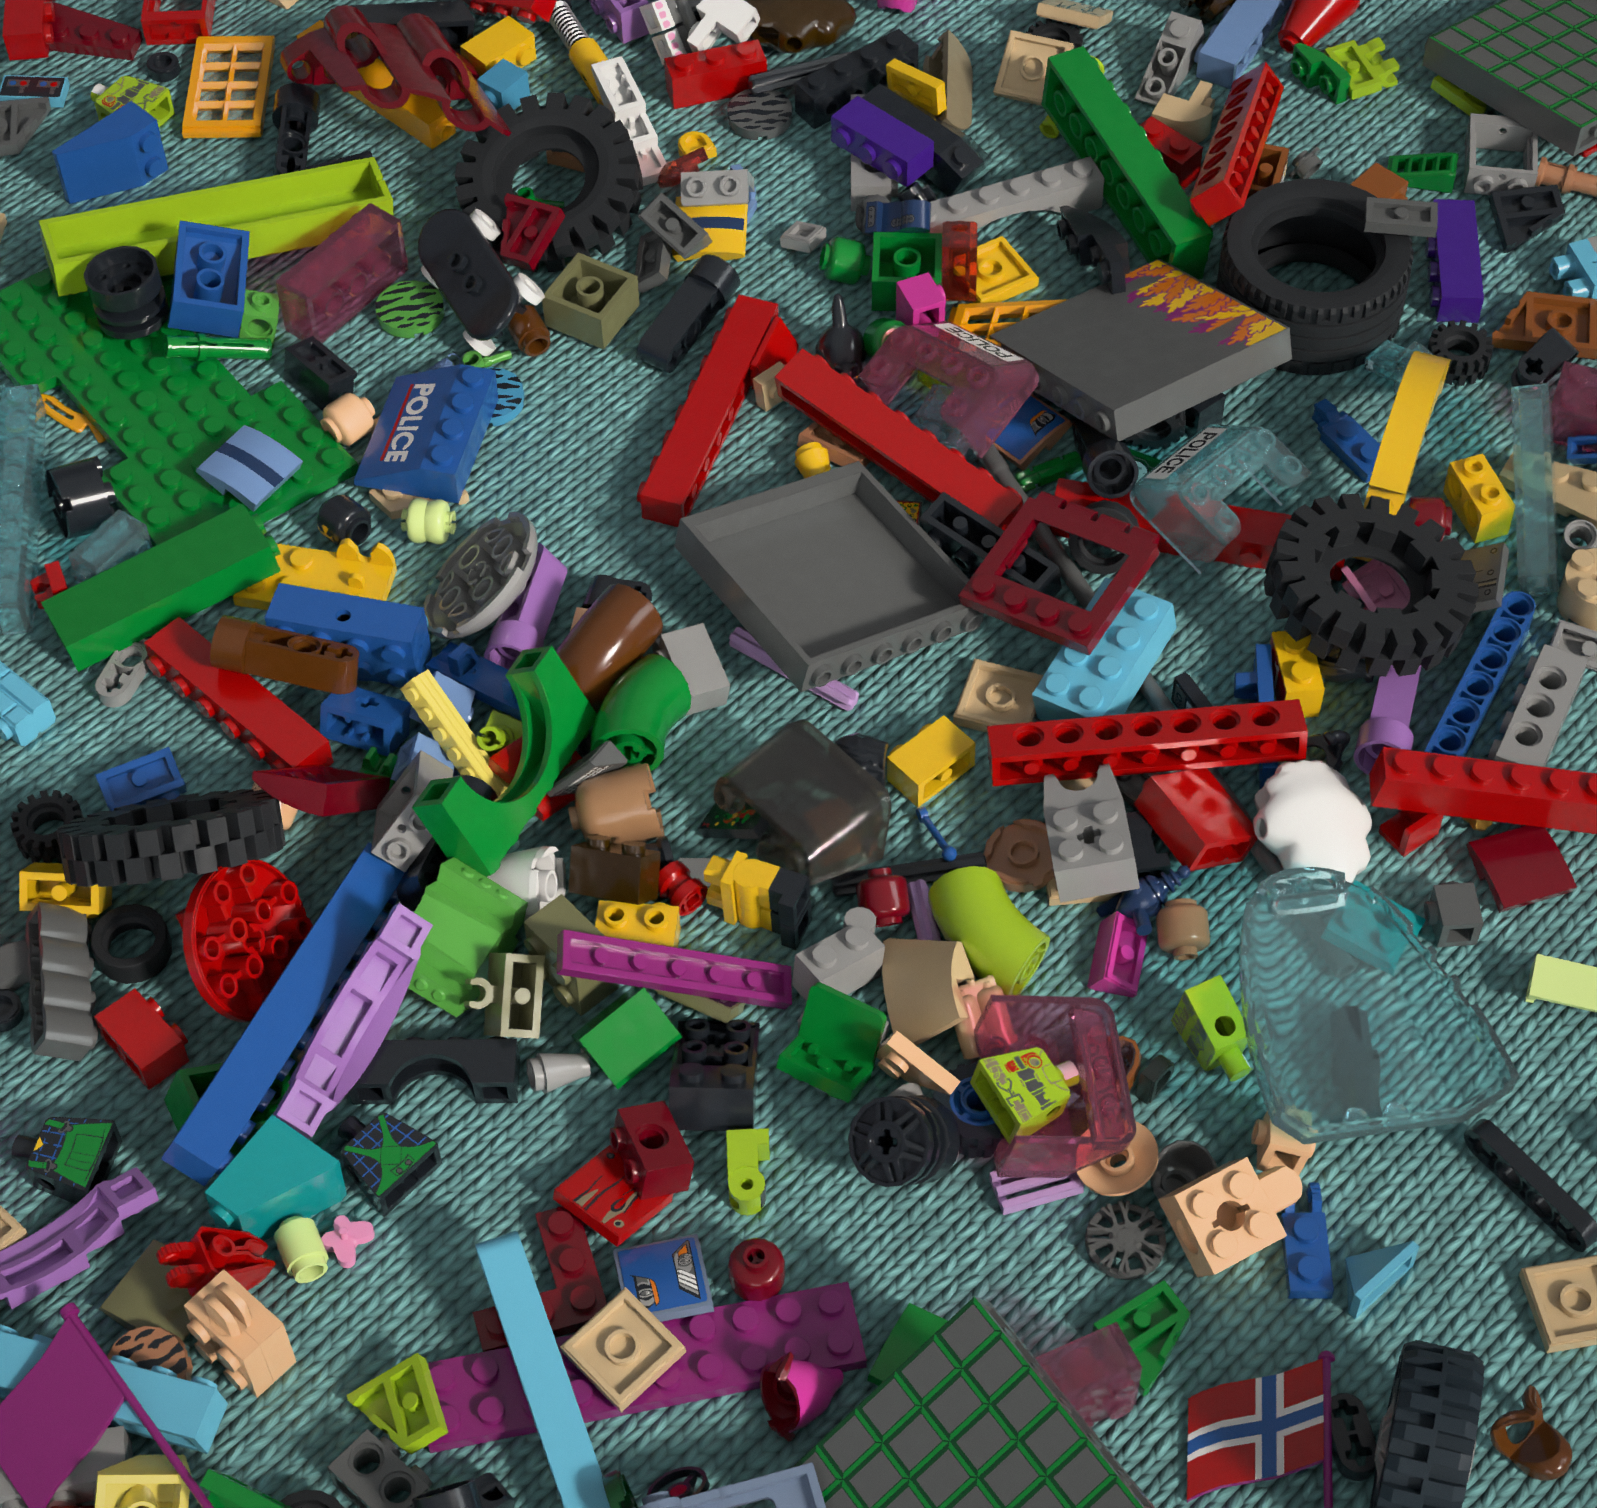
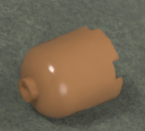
[568,763,665,845]

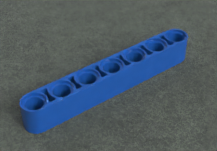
[1424,591,1536,757]

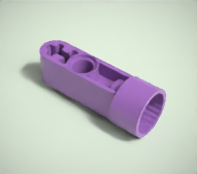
[484,543,567,670]
[1354,665,1421,775]

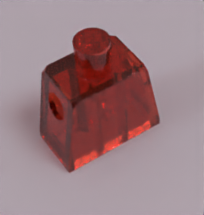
[942,221,977,301]

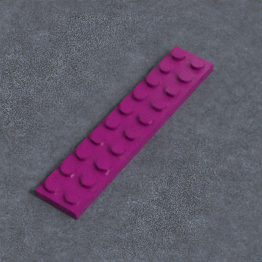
[428,1281,867,1453]

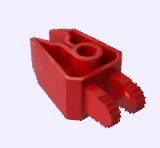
[156,1226,276,1297]

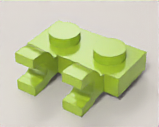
[1324,37,1399,100]

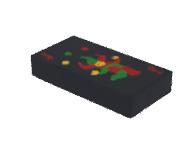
[698,800,779,839]

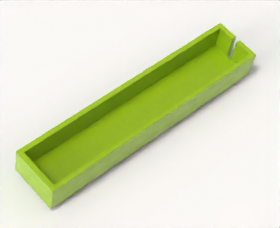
[39,157,394,296]

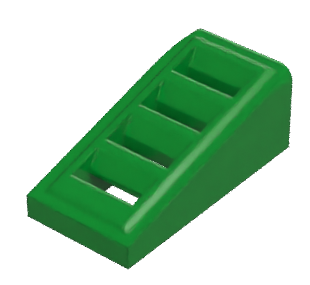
[1387,153,1459,193]

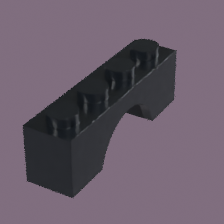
[349,1036,520,1105]

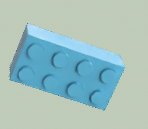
[1032,577,1177,721]

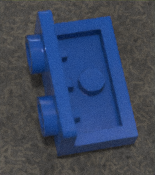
[95,747,187,811]

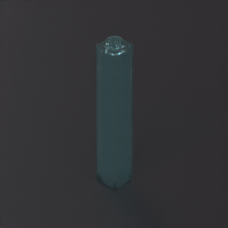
[1511,383,1560,596]

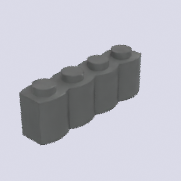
[26,902,98,1061]

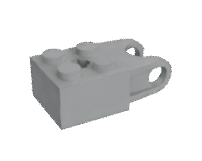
[1044,764,1140,903]

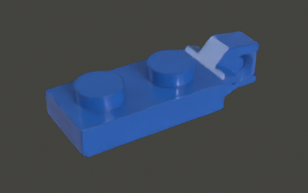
[1312,399,1380,483]

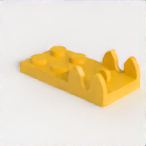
[233,538,397,610]

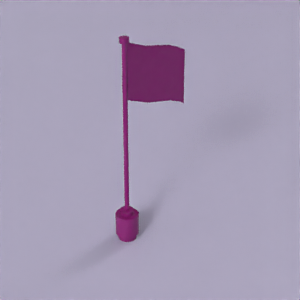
[0,1302,214,1508]

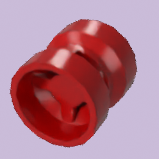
[658,860,708,916]

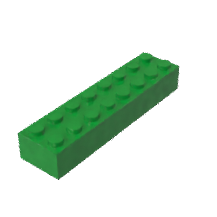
[1041,46,1213,279]

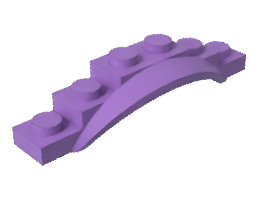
[273,903,433,1139]
[0,1167,159,1309]

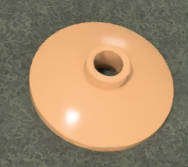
[1074,1119,1159,1196]

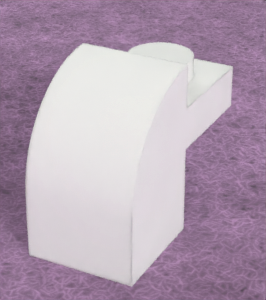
[687,0,760,52]

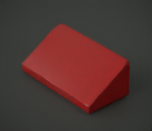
[750,316,799,389]

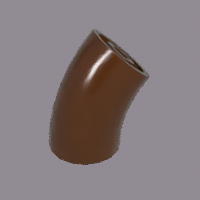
[556,583,663,714]

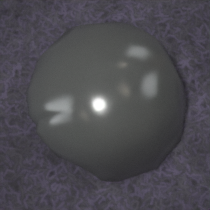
[1150,1140,1217,1199]

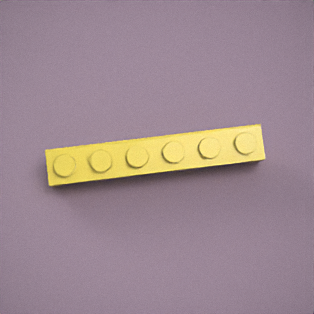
[400,670,509,797]

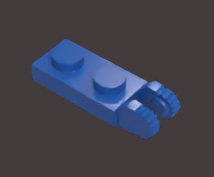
[1280,1182,1334,1299]

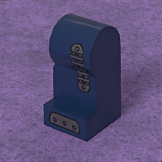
[865,200,932,236]

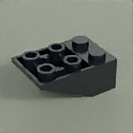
[669,1018,760,1131]

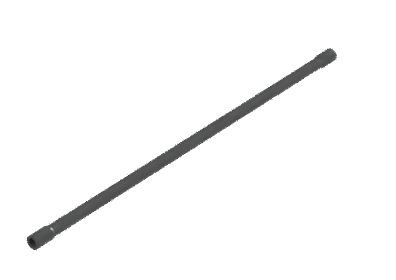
[976,443,1356,979]

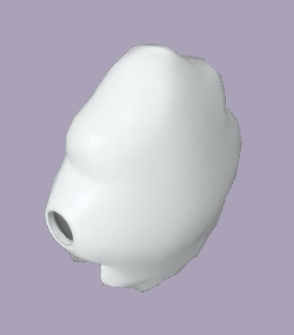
[1253,760,1372,895]

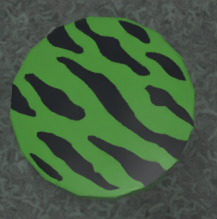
[375,280,445,338]

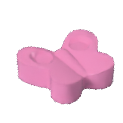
[321,1215,375,1268]

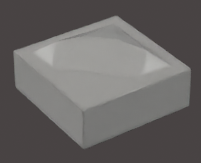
[780,221,827,253]

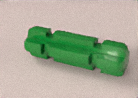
[1015,451,1082,492]

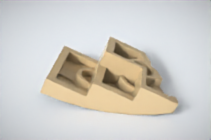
[882,938,975,1046]

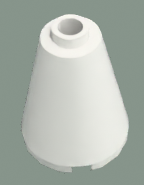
[487,846,566,921]

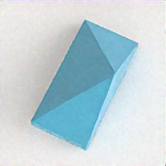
[1345,1241,1420,1319]

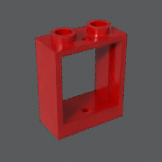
[141,0,216,45]

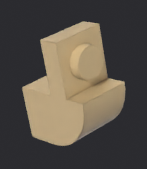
[1151,80,1215,143]

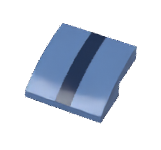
[196,425,303,512]

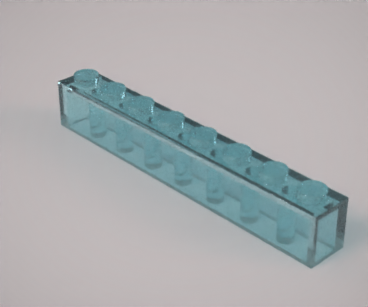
[0,384,47,636]

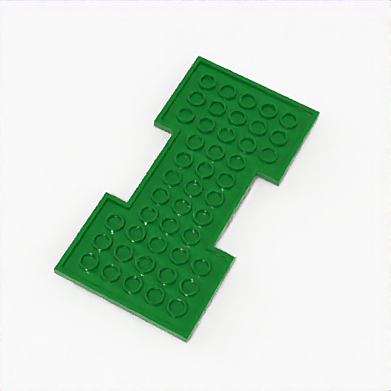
[0,267,359,547]

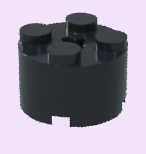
[45,456,118,539]

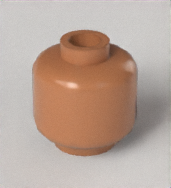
[1156,898,1210,961]

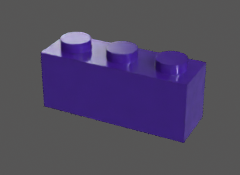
[831,96,934,187]

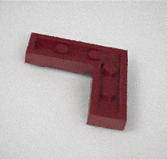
[472,1206,607,1352]

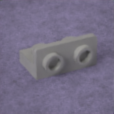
[681,169,755,207]

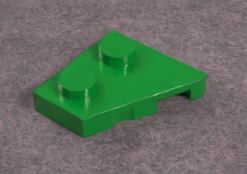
[1092,1280,1191,1397]

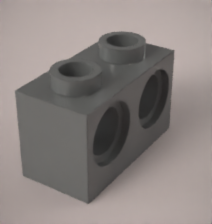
[327,1429,432,1508]

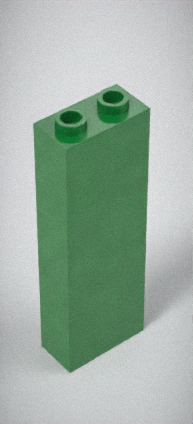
[41,503,281,672]

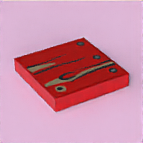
[553,1145,674,1247]

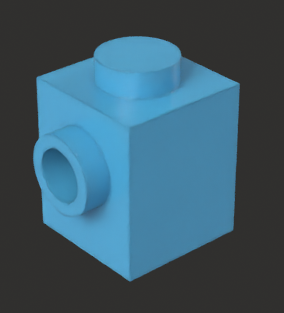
[477,59,530,110]

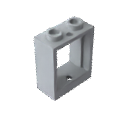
[1464,113,1538,195]
[371,750,453,872]

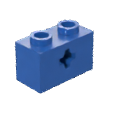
[320,687,411,757]

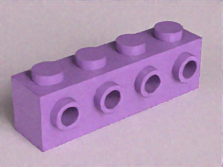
[589,0,650,44]

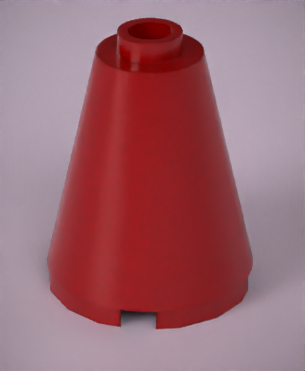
[1278,0,1360,54]

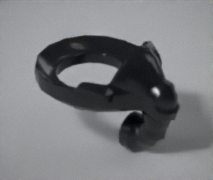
[1288,730,1350,773]

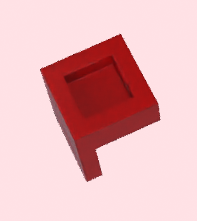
[1378,810,1444,857]

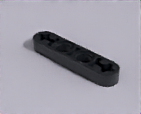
[1464,1119,1597,1252]

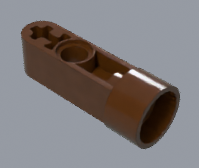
[210,615,359,694]

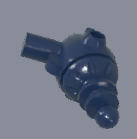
[1096,865,1191,936]

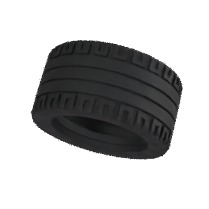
[1216,179,1414,375]

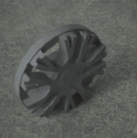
[1085,1201,1166,1280]

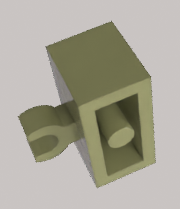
[463,953,545,1039]

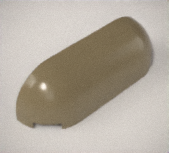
[923,29,973,131]

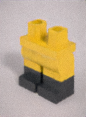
[703,851,812,950]

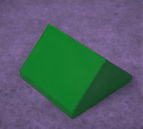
[571,986,682,1089]

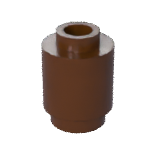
[506,305,551,357]

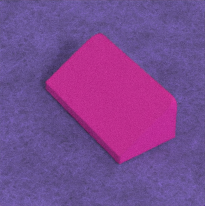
[1087,911,1148,998]

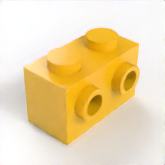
[19,862,112,918]
[595,900,681,948]

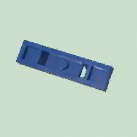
[425,642,521,721]
[1234,644,1278,790]

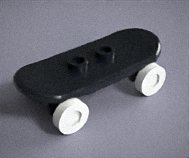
[418,209,545,357]

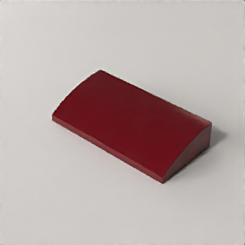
[252,765,391,817]

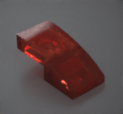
[657,147,708,188]

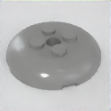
[423,512,538,639]

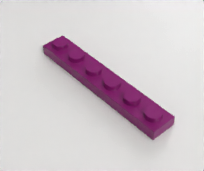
[557,930,792,1009]

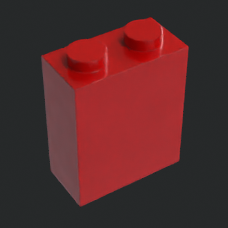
[1134,768,1258,871]

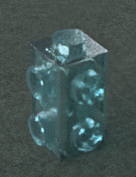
[68,510,153,584]

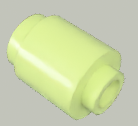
[274,1216,328,1283]

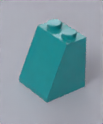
[205,1114,347,1241]

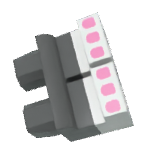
[639,0,702,65]

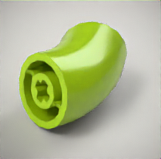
[928,866,1050,1002]

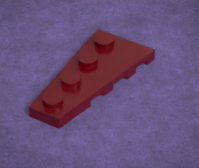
[49,2,143,60]

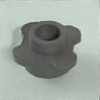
[1289,147,1323,179]

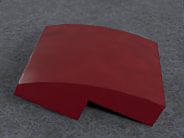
[1466,826,1577,913]

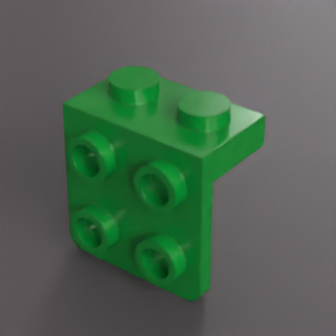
[776,982,887,1103]

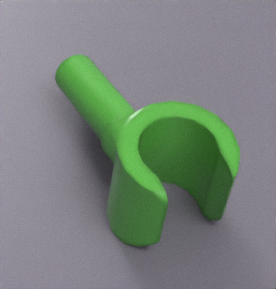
[462,350,512,368]

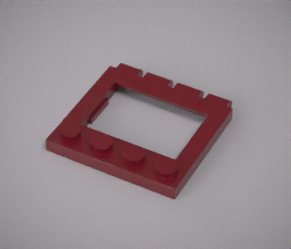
[958,491,1160,655]

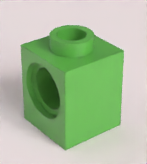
[238,289,280,348]

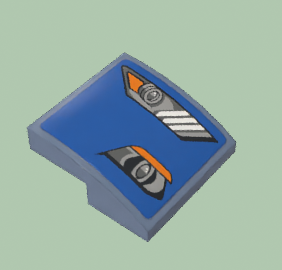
[613,1234,714,1322]

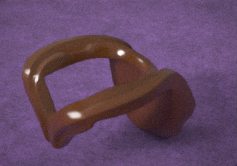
[1490,1385,1572,1481]

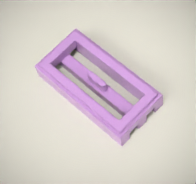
[989,1150,1084,1215]

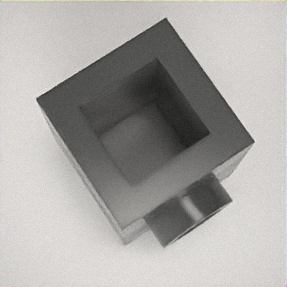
[1424,881,1484,947]

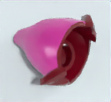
[759,1351,844,1442]

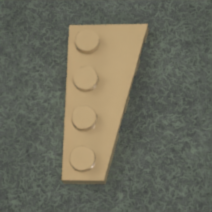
[1499,451,1597,529]

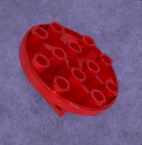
[175,860,313,1023]

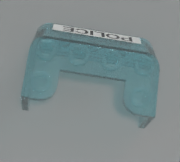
[1130,424,1312,575]

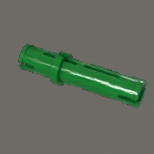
[163,333,272,362]

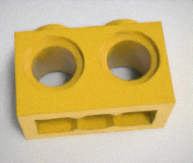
[1443,453,1516,543]

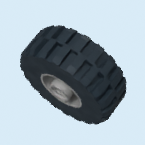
[1369,1340,1484,1508]

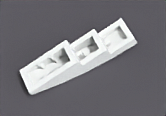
[591,56,670,186]

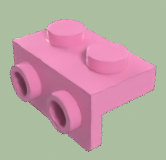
[1341,559,1410,612]

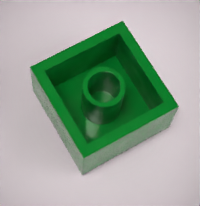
[871,232,943,311]

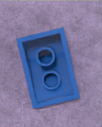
[52,101,169,204]
[168,220,250,338]

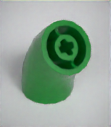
[591,654,691,772]

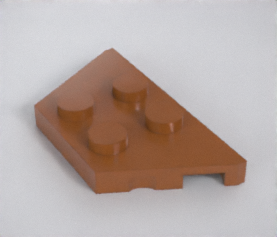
[1491,291,1597,359]

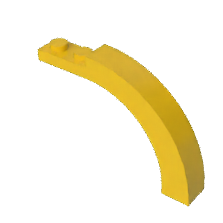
[1352,351,1451,562]

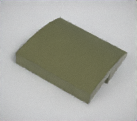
[99,1239,192,1341]

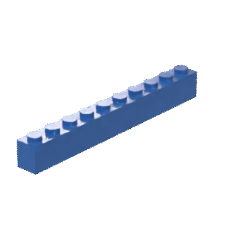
[161,842,405,1187]

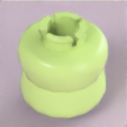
[401,498,456,545]

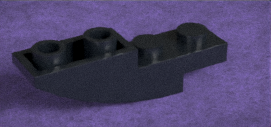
[1056,205,1130,294]

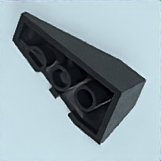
[862,83,993,197]

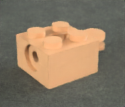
[1158,1157,1302,1277]
[184,1269,297,1398]

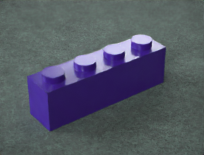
[1425,199,1484,323]

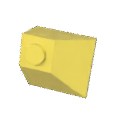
[94,1455,191,1508]

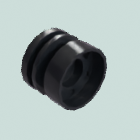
[84,246,170,340]
[848,1095,960,1187]

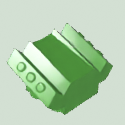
[408,857,528,1017]

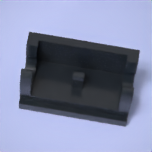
[284,336,357,411]

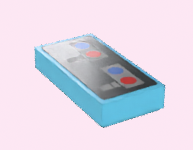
[0,75,70,108]

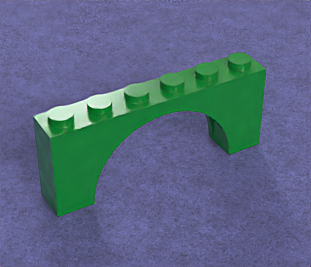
[412,645,597,877]

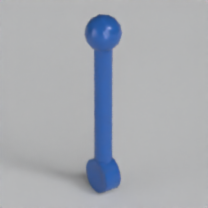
[916,806,957,861]

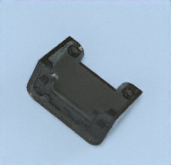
[713,719,892,886]

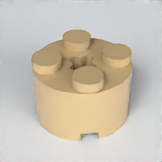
[1557,548,1597,631]

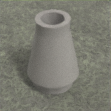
[526,1052,591,1094]

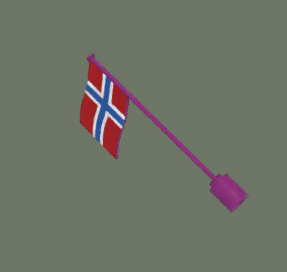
[1187,1350,1335,1508]

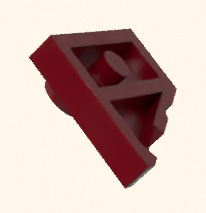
[500,193,565,271]

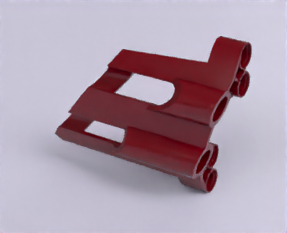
[280,5,512,136]

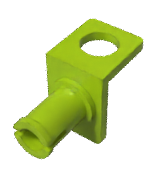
[477,709,523,757]

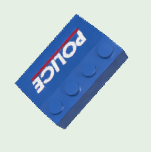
[354,364,498,504]

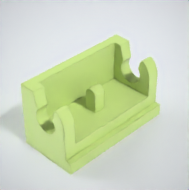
[1525,954,1597,1013]

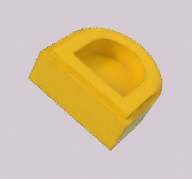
[678,131,717,166]

